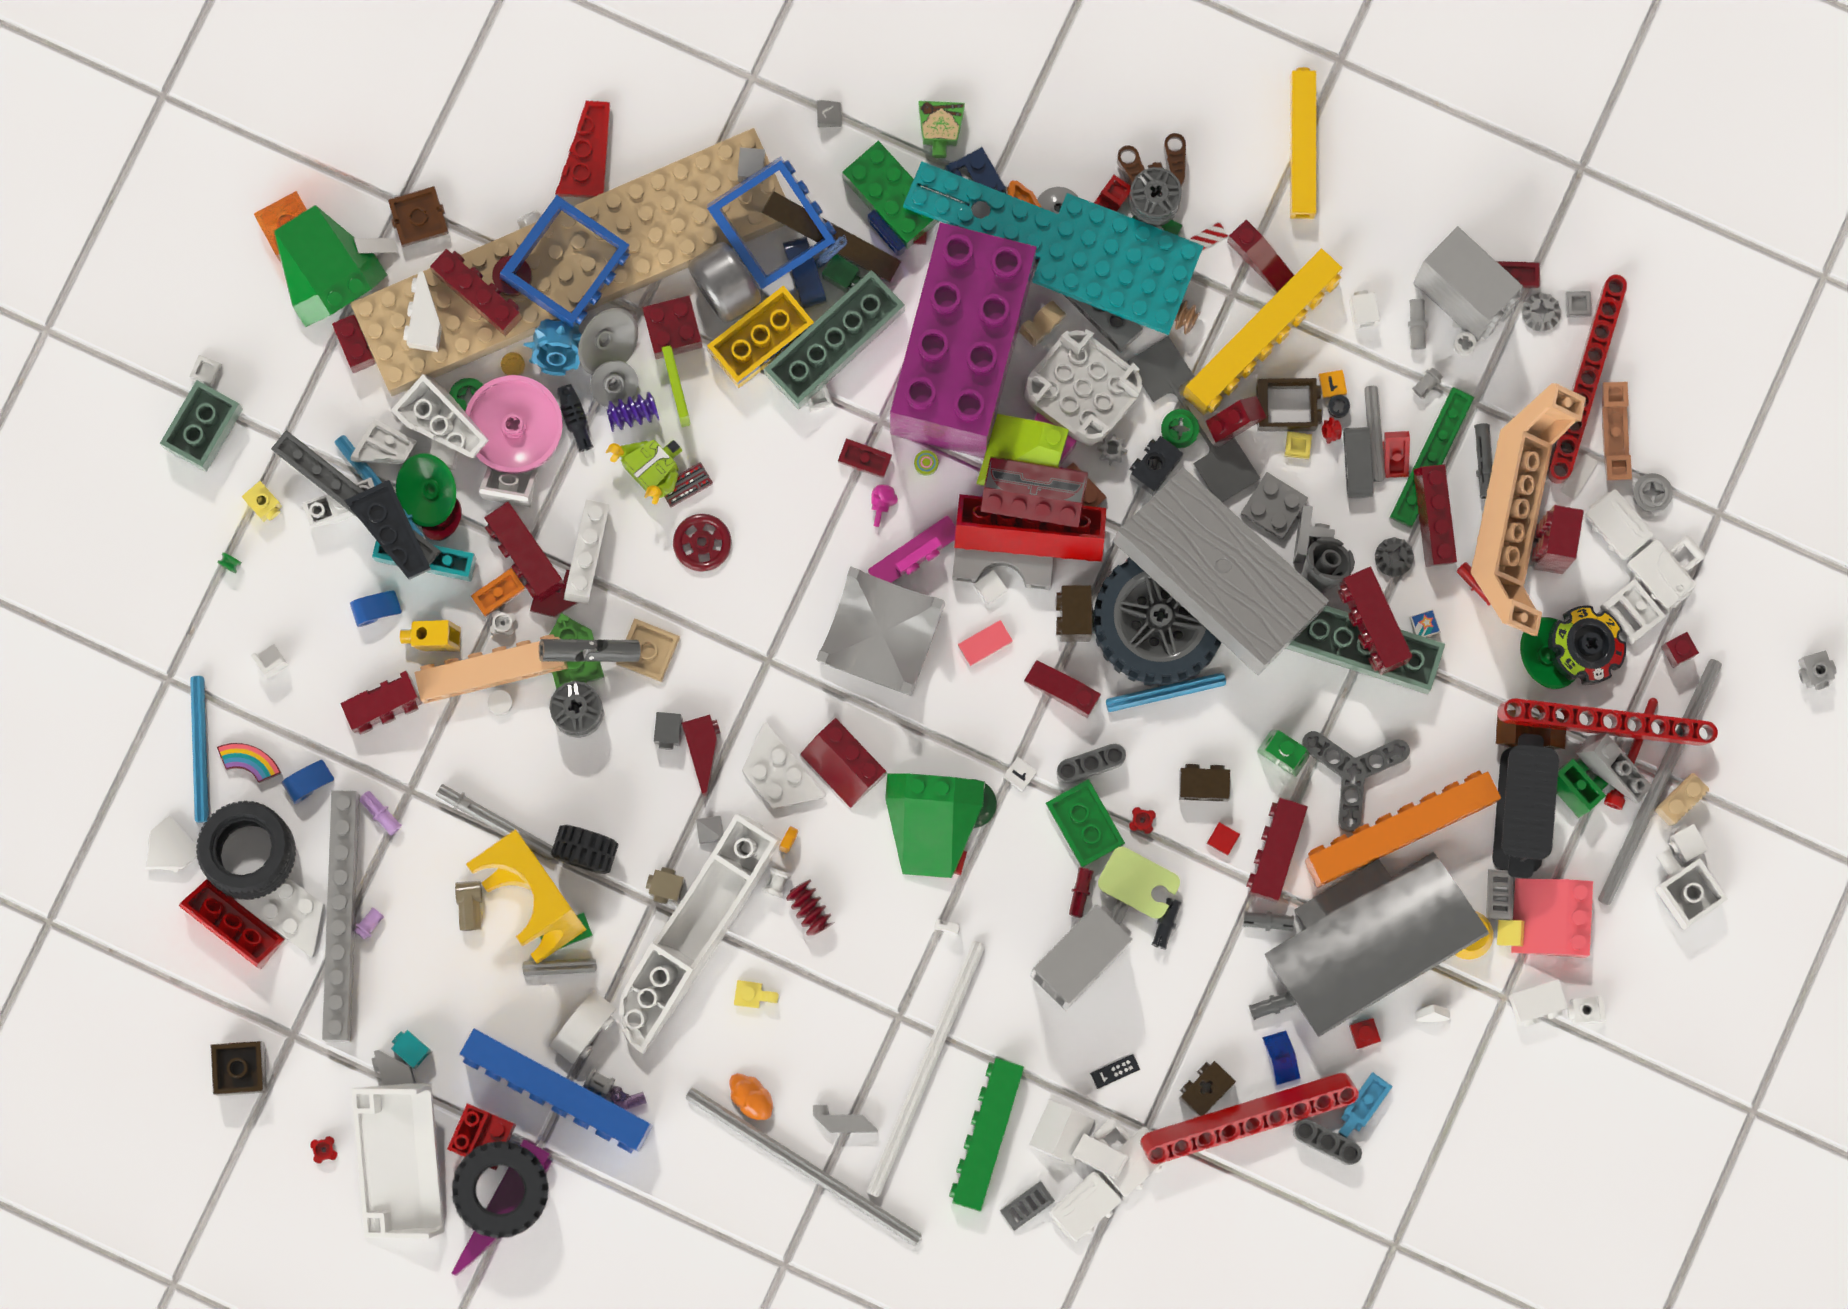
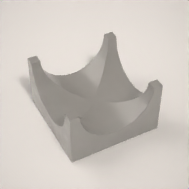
[816,566,945,697]

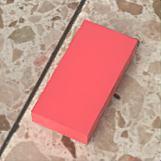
[958,620,1013,666]

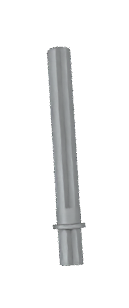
[435,784,554,860]

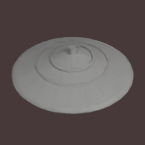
[578,308,638,375]

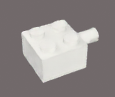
[1654,849,1729,929]

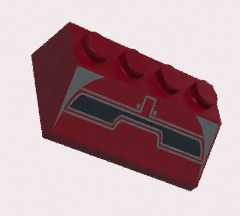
[981,456,1088,527]

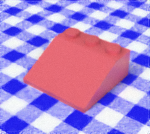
[1511,878,1593,958]

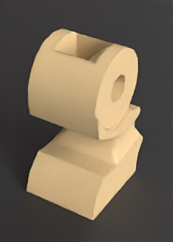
[1019,300,1067,347]

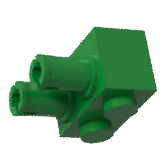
[1557,758,1609,818]

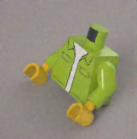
[605,440,683,505]

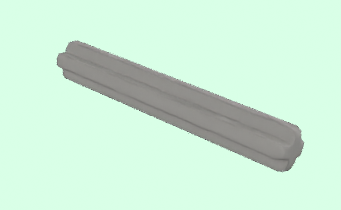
[1364,385,1385,482]

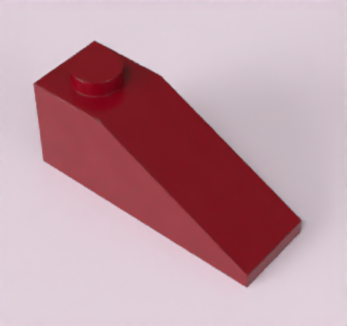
[1227,219,1294,293]
[1024,660,1101,719]
[682,714,721,796]

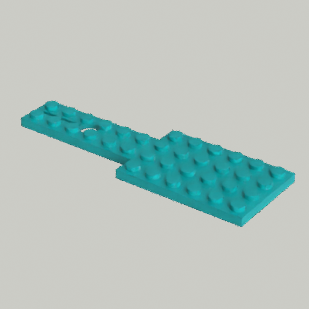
[903,161,1204,336]

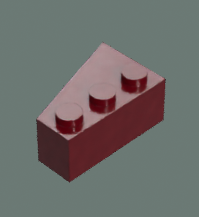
[340,670,423,735]

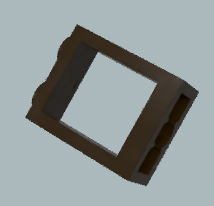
[1256,378,1322,432]

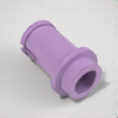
[354,907,384,940]

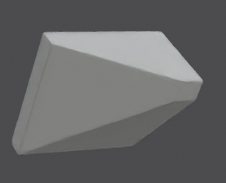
[696,816,723,844]

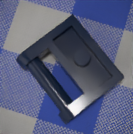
[944,147,1006,206]

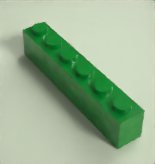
[949,1058,1024,1212]

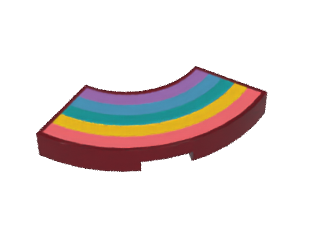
[217,743,282,783]

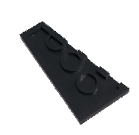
[344,480,431,580]

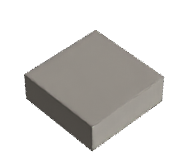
[1565,291,1592,317]

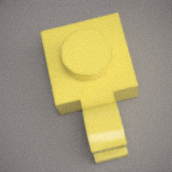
[734,980,779,1009]

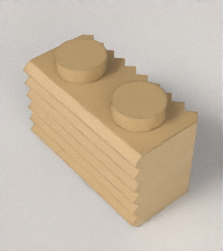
[1654,773,1709,826]

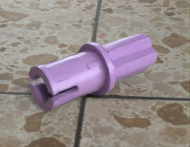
[359,791,402,836]

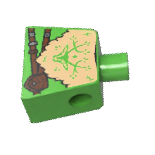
[918,101,965,159]

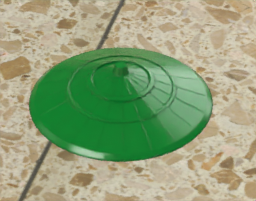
[396,453,456,527]
[1520,617,1575,689]

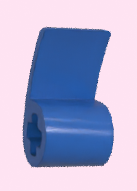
[349,590,402,627]
[281,759,334,804]

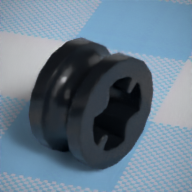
[1327,395,1350,418]

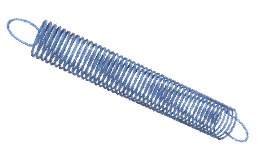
[815,235,847,268]

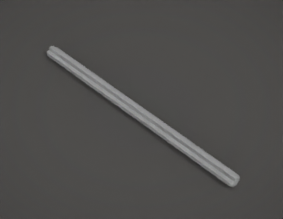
[1598,659,1722,905]
[686,1088,922,1245]

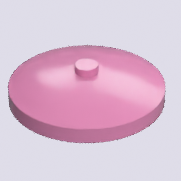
[465,375,563,474]

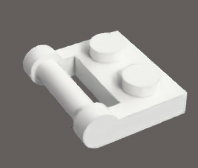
[1600,579,1666,645]

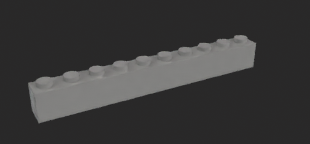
[322,790,360,1042]

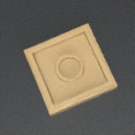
[616,618,680,683]

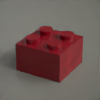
[642,295,703,360]

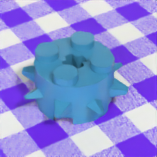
[523,319,582,376]

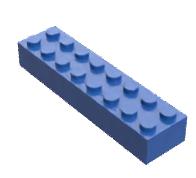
[459,1028,653,1154]

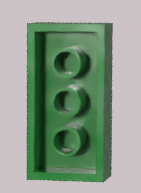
[842,140,940,249]

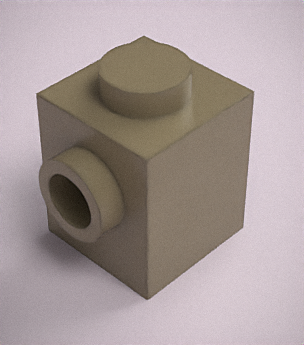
[646,867,685,905]

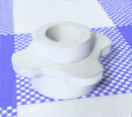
[490,610,516,637]

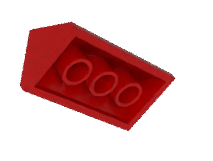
[178,879,285,970]

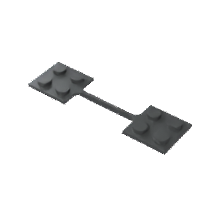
[1127,336,1261,503]

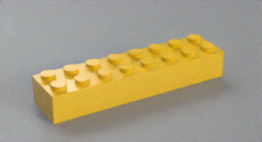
[1183,248,1343,416]

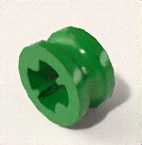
[216,552,242,574]

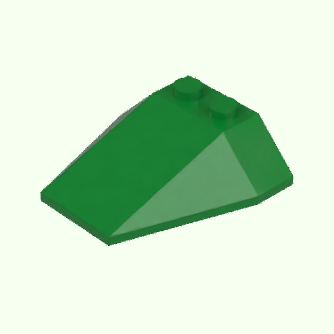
[274,205,387,327]
[885,773,985,878]

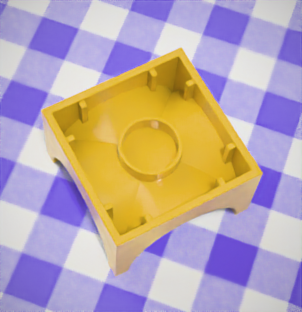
[466,829,586,964]

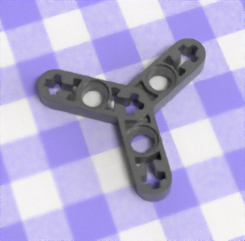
[1302,731,1410,832]

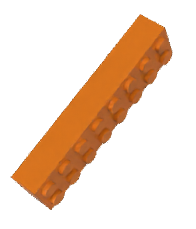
[1304,770,1501,888]

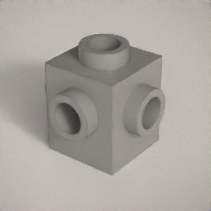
[1798,650,1837,690]

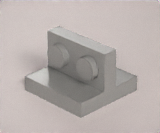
[1293,505,1335,563]

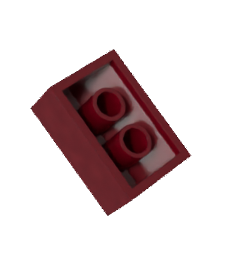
[800,717,887,808]

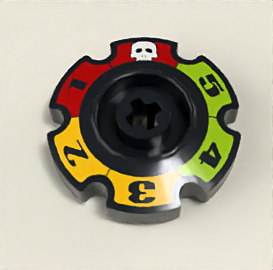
[1548,605,1627,685]

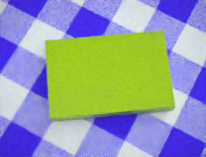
[662,346,691,427]

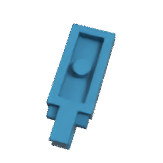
[1338,1072,1393,1138]

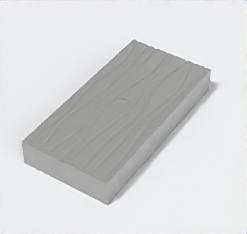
[1112,467,1329,676]

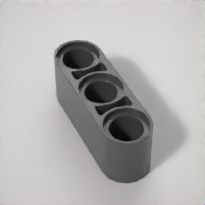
[1343,427,1373,498]
[1056,743,1126,784]
[1293,1119,1362,1165]

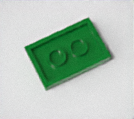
[1045,779,1125,868]

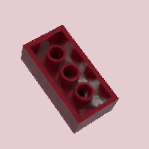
[1531,505,1584,575]
[1338,566,1413,676]

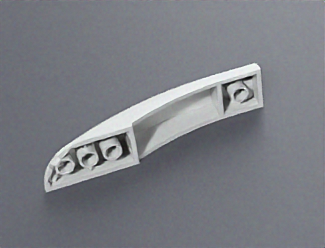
[619,814,782,1054]

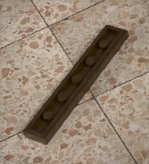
[761,191,901,282]

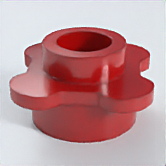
[1322,417,1342,444]
[1129,807,1156,834]
[310,1136,338,1164]

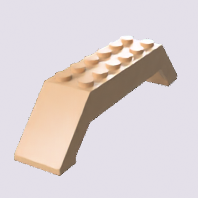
[1471,383,1586,636]

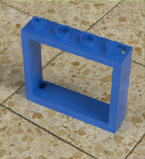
[707,156,837,289]
[500,195,630,329]

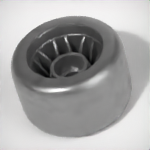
[688,242,761,323]

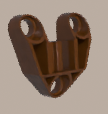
[1117,133,1186,198]

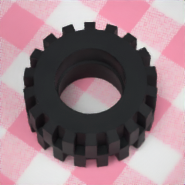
[550,825,619,874]

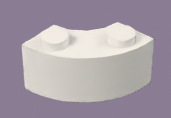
[550,990,617,1064]

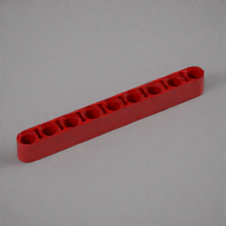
[1547,274,1627,484]
[1497,698,1718,746]
[1140,1073,1359,1164]

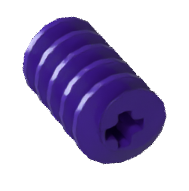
[606,391,660,433]

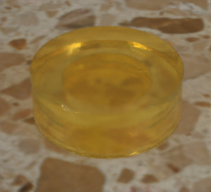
[501,352,526,376]

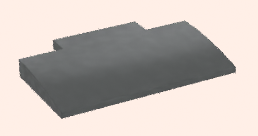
[1264,852,1489,1037]

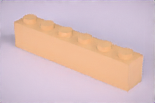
[414,634,568,704]

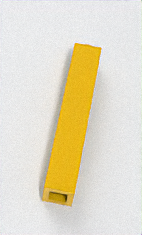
[1290,67,1316,219]

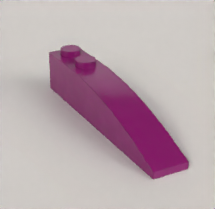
[451,1139,553,1276]

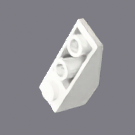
[403,271,442,352]

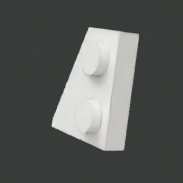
[351,419,417,464]

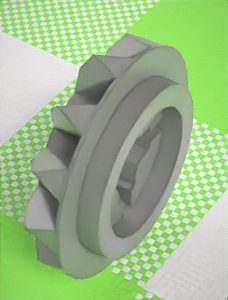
[1522,292,1562,331]
[1633,473,1673,513]

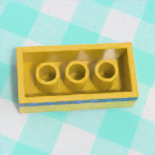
[707,285,814,389]

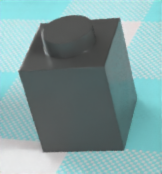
[654,712,682,750]

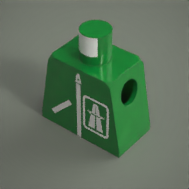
[1257,730,1310,777]

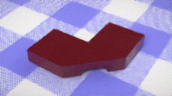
[530,569,579,618]

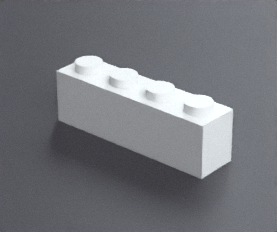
[564,499,610,605]

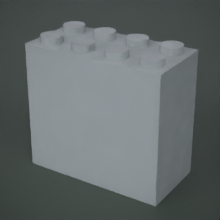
[1413,226,1523,342]
[1030,904,1133,1011]

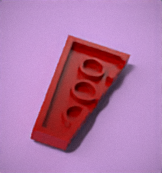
[555,100,611,198]

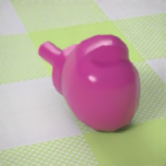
[871,484,898,527]

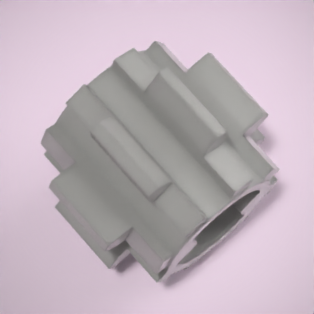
[1097,434,1128,466]

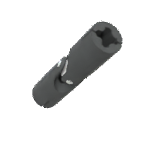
[539,639,640,662]

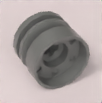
[1129,167,1182,227]
[549,681,604,738]

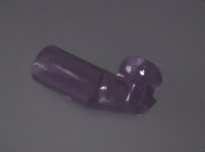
[610,1086,647,1110]

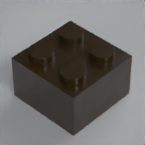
[1055,585,1092,642]
[210,1041,267,1096]

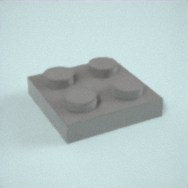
[1240,472,1308,540]

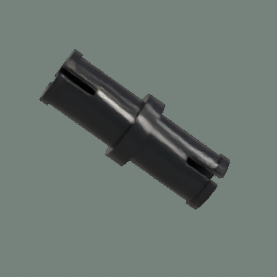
[1151,898,1182,950]

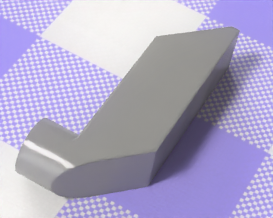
[813,1105,878,1133]

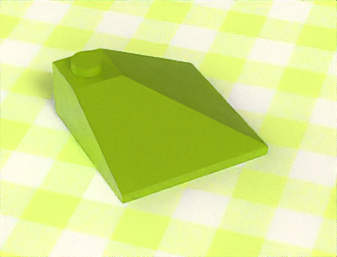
[976,414,1069,486]

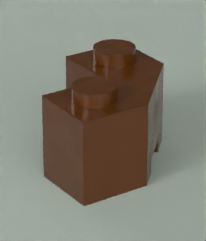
[1495,710,1566,750]

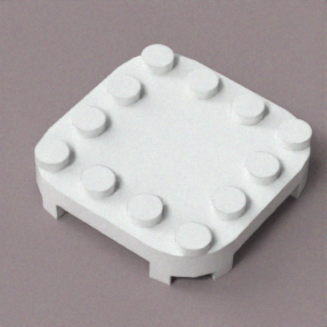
[1023,329,1143,446]

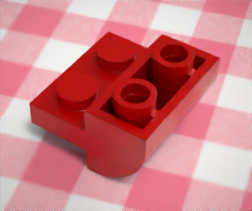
[447,1103,517,1170]

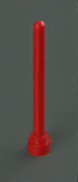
[1604,698,1658,810]

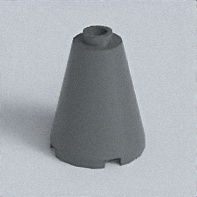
[1301,537,1355,594]

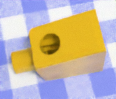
[400,620,461,652]

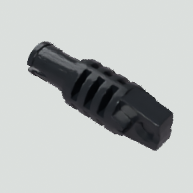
[557,384,594,453]

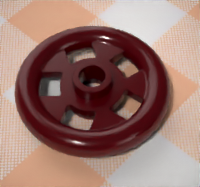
[673,513,732,572]

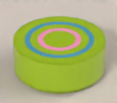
[914,450,939,476]

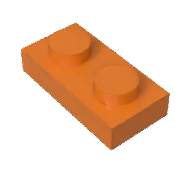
[471,568,526,617]

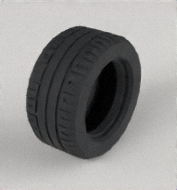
[196,801,296,900]

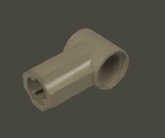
[455,881,482,931]

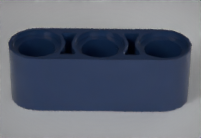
[783,236,827,309]

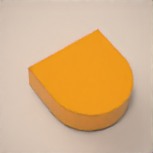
[779,826,799,854]

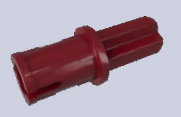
[1069,867,1094,918]

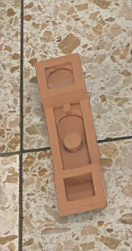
[1602,382,1632,481]

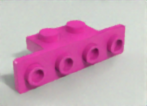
[868,516,956,583]

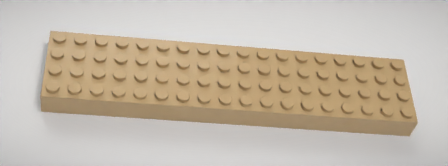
[350,128,785,397]

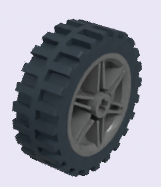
[1093,557,1222,686]

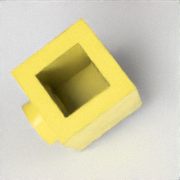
[241,481,282,522]

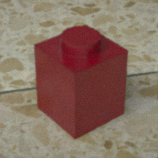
[1661,631,1699,668]

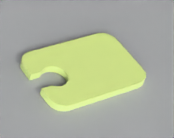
[1098,847,1180,919]

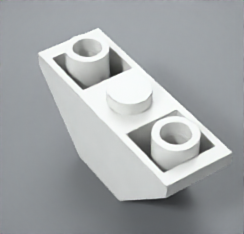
[302,478,374,527]

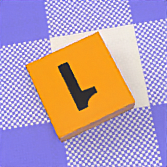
[1318,370,1347,399]

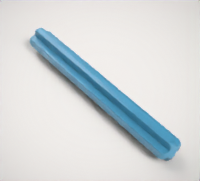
[1106,672,1226,712]

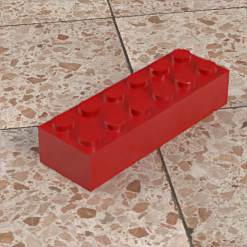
[954,494,1107,562]

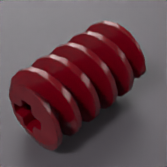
[786,879,835,936]

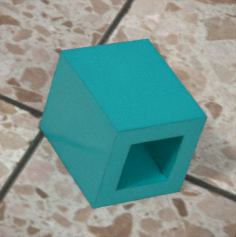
[391,1030,432,1070]

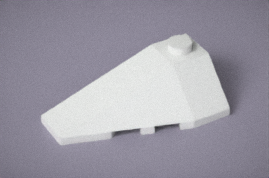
[391,374,489,459]

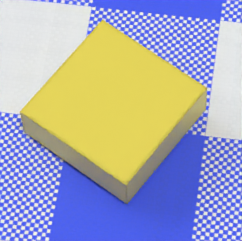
[1284,431,1312,460]
[1497,920,1525,946]

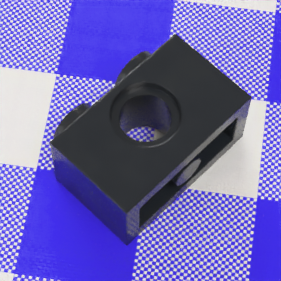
[1129,436,1184,496]

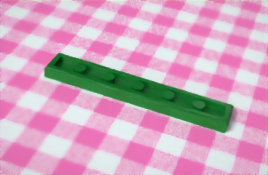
[1389,387,1475,528]

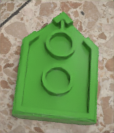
[549,613,604,689]

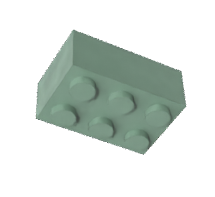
[159,380,243,472]

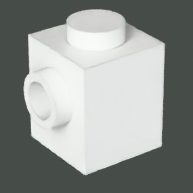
[1668,823,1708,863]

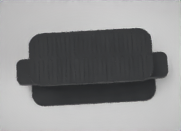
[1492,734,1559,879]

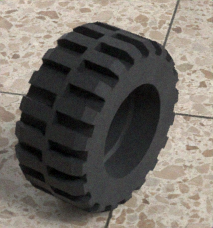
[451,1141,549,1238]

